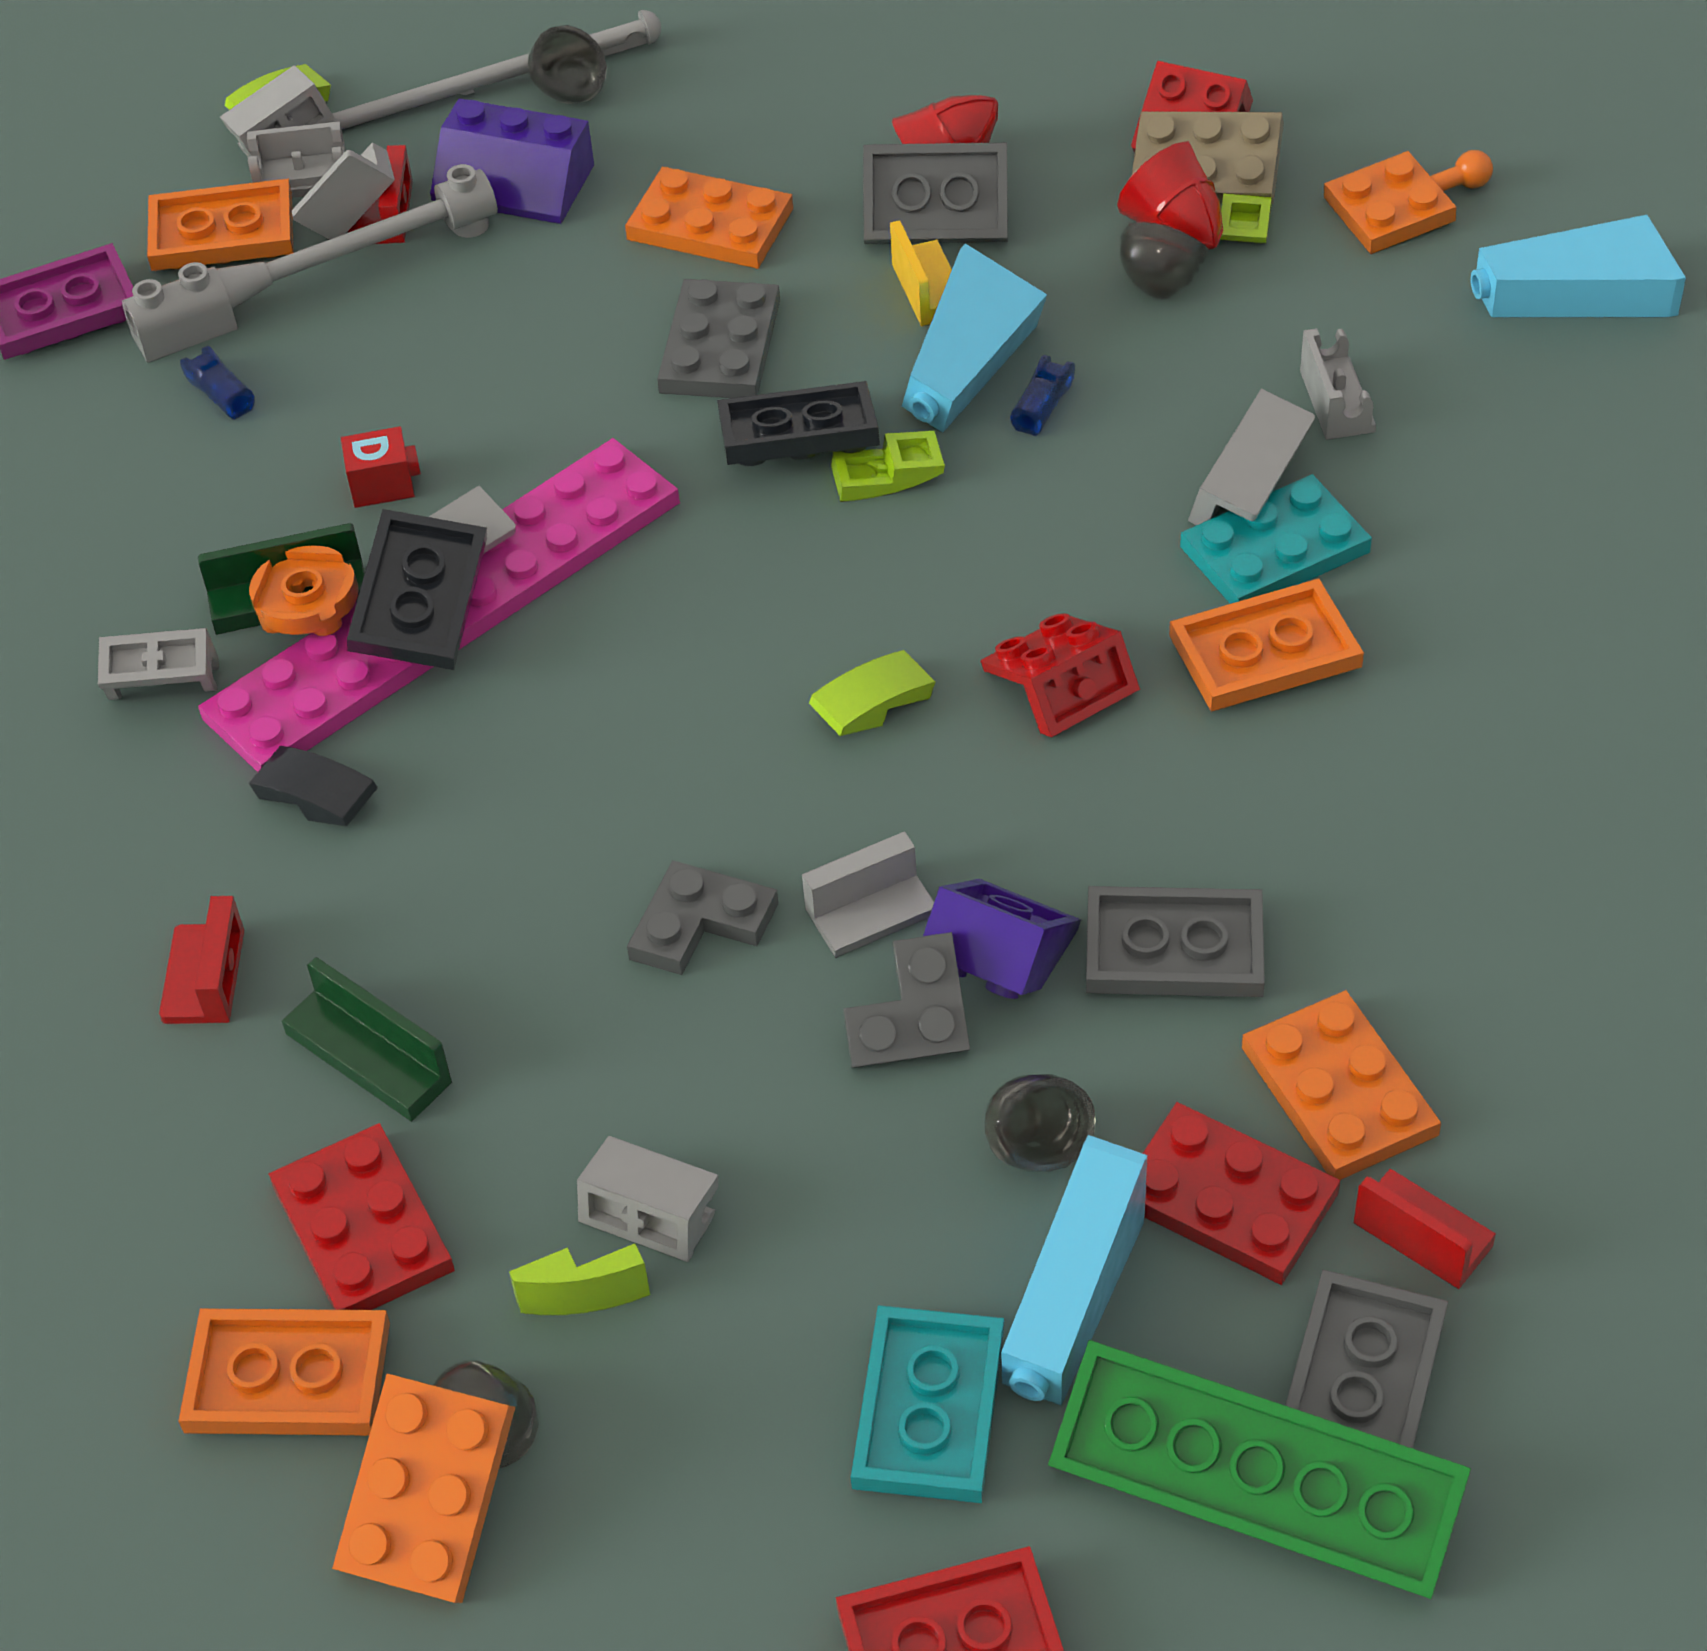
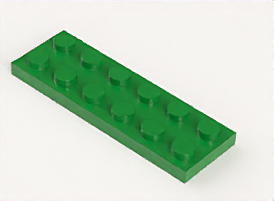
[1048,1340,1472,1599]

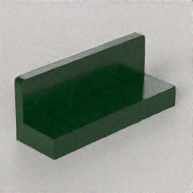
[198,523,365,635]
[282,957,452,1122]

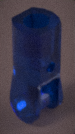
[180,346,255,420]
[1010,355,1075,436]

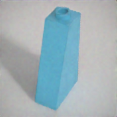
[1471,215,1686,317]
[901,244,1047,433]
[1001,1135,1147,1406]

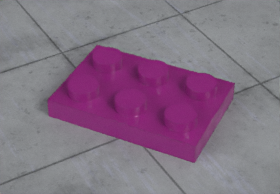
[0,243,133,360]

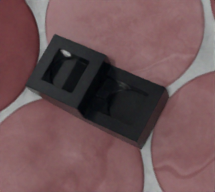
[249,746,378,826]

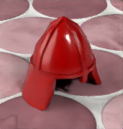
[892,95,998,144]
[1117,141,1223,252]

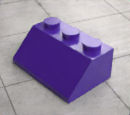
[430,98,594,224]

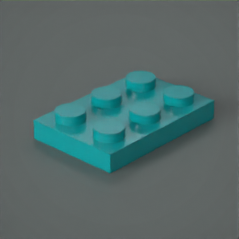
[1180,474,1372,604]
[851,1305,1004,1503]

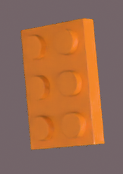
[625,166,793,269]
[147,178,294,271]
[1169,578,1364,712]
[1242,990,1441,1180]
[178,1308,390,1436]
[332,1374,516,1603]

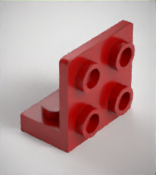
[1131,61,1253,152]
[980,613,1140,737]

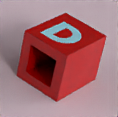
[340,426,421,508]

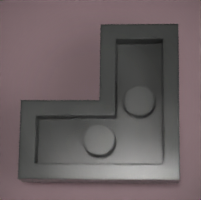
[627,860,778,975]
[843,932,970,1068]

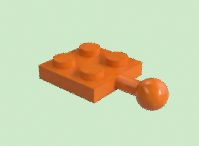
[1324,150,1493,254]

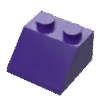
[923,879,1081,999]

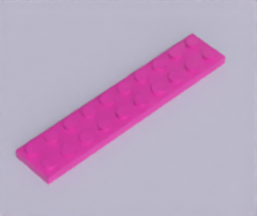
[198,438,680,772]

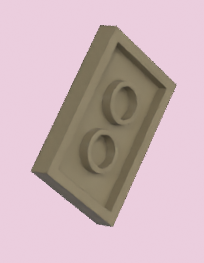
[1132,112,1284,204]

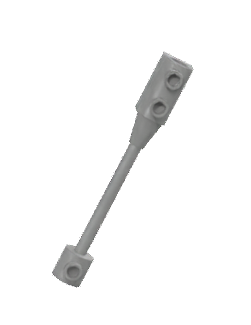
[122,164,497,363]

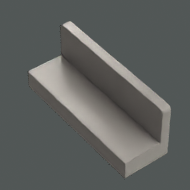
[1188,388,1315,525]

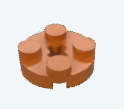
[249,546,359,636]

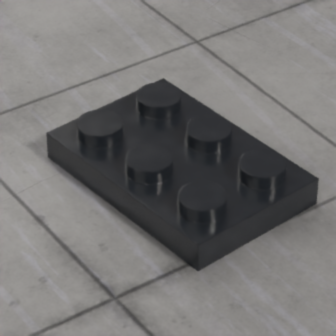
[717,381,880,466]
[347,509,487,670]

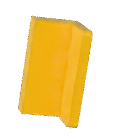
[890,220,952,326]

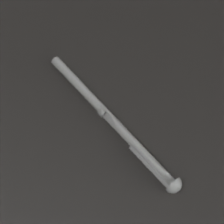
[332,10,661,130]

